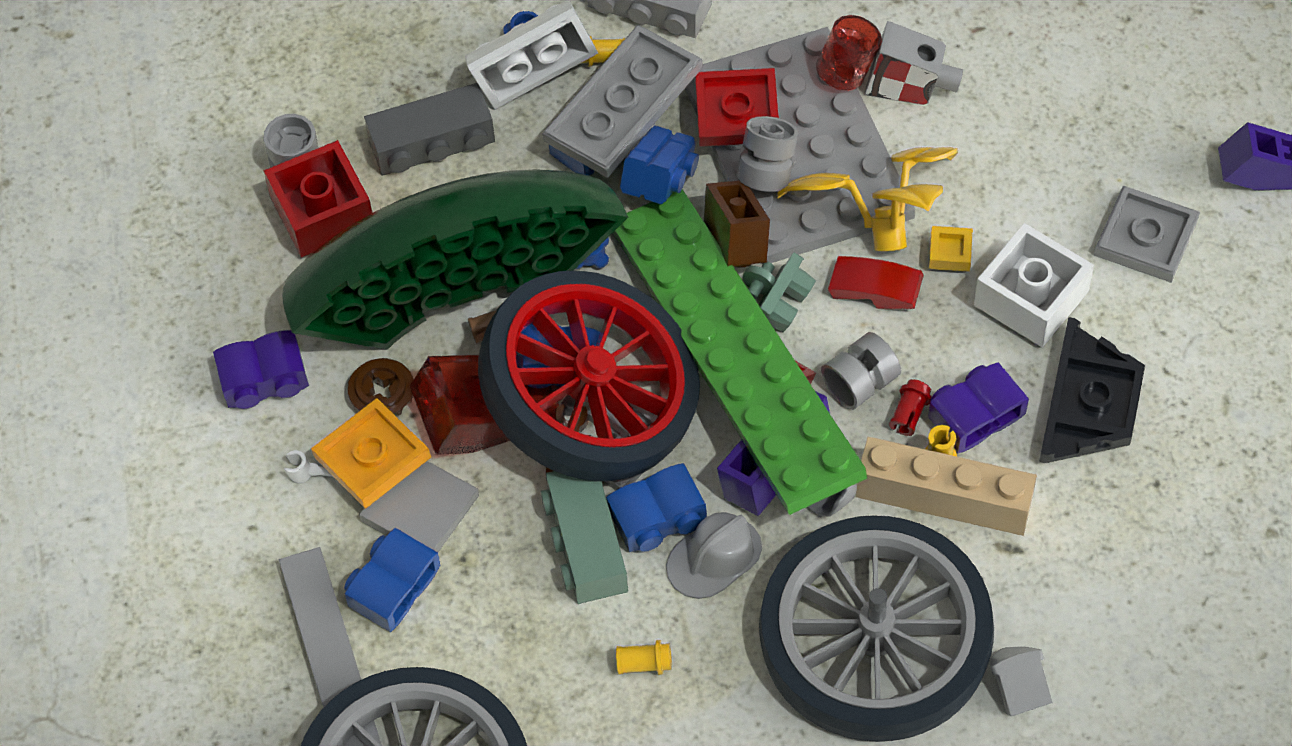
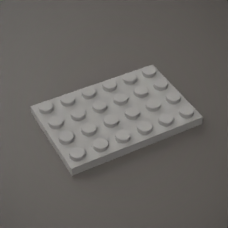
[685,27,916,264]

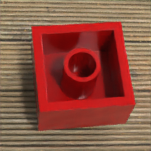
[263,140,372,257]

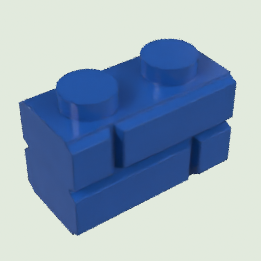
[620,125,699,204]

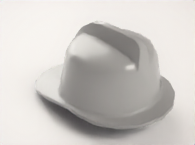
[666,512,762,599]

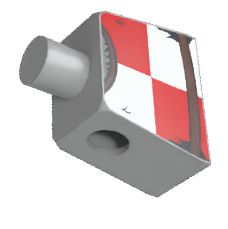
[864,21,963,105]

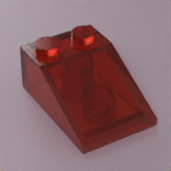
[410,355,559,455]

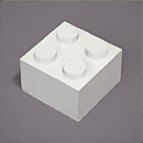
[974,223,1094,348]

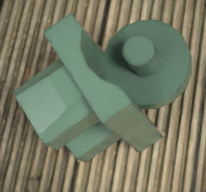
[742,252,816,332]

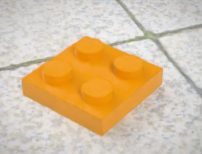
[311,398,431,509]

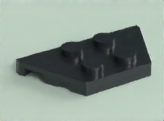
[1039,317,1145,463]

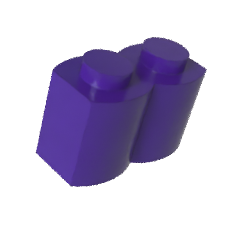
[213,330,309,409]
[928,362,1029,454]

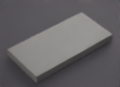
[542,25,703,178]

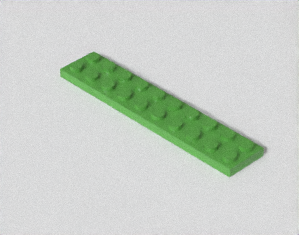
[613,189,867,515]

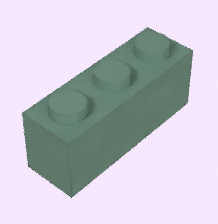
[540,471,628,604]

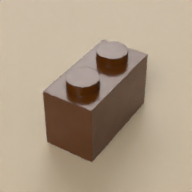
[704,180,770,268]

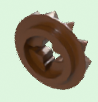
[348,358,415,415]

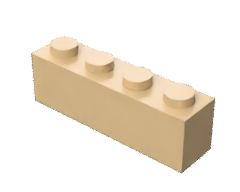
[856,437,1037,536]

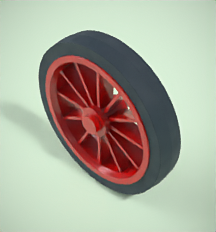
[478,271,700,481]

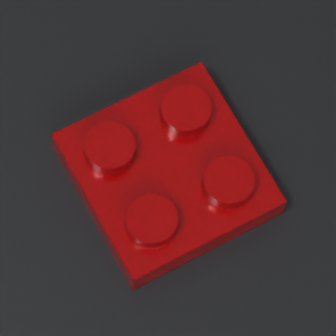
[695,68,779,147]

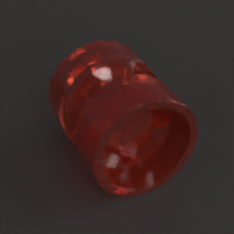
[816,15,882,91]

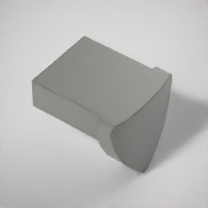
[990,647,1053,716]

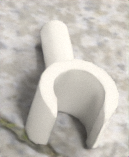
[284,450,333,484]

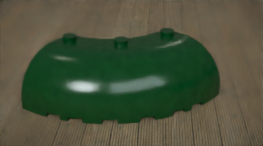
[282,169,629,350]

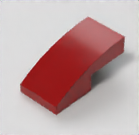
[828,256,924,309]

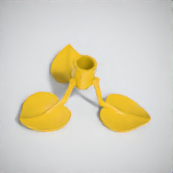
[777,147,958,251]

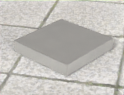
[1094,186,1200,283]
[360,461,479,552]

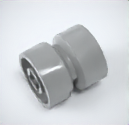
[264,114,319,168]
[737,116,798,192]
[821,332,901,410]

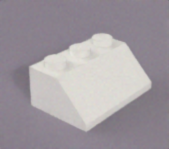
[465,0,598,109]

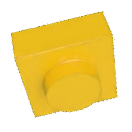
[929,226,973,272]

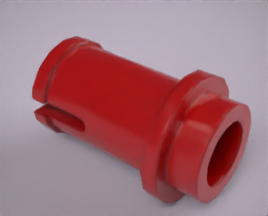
[889,379,932,436]

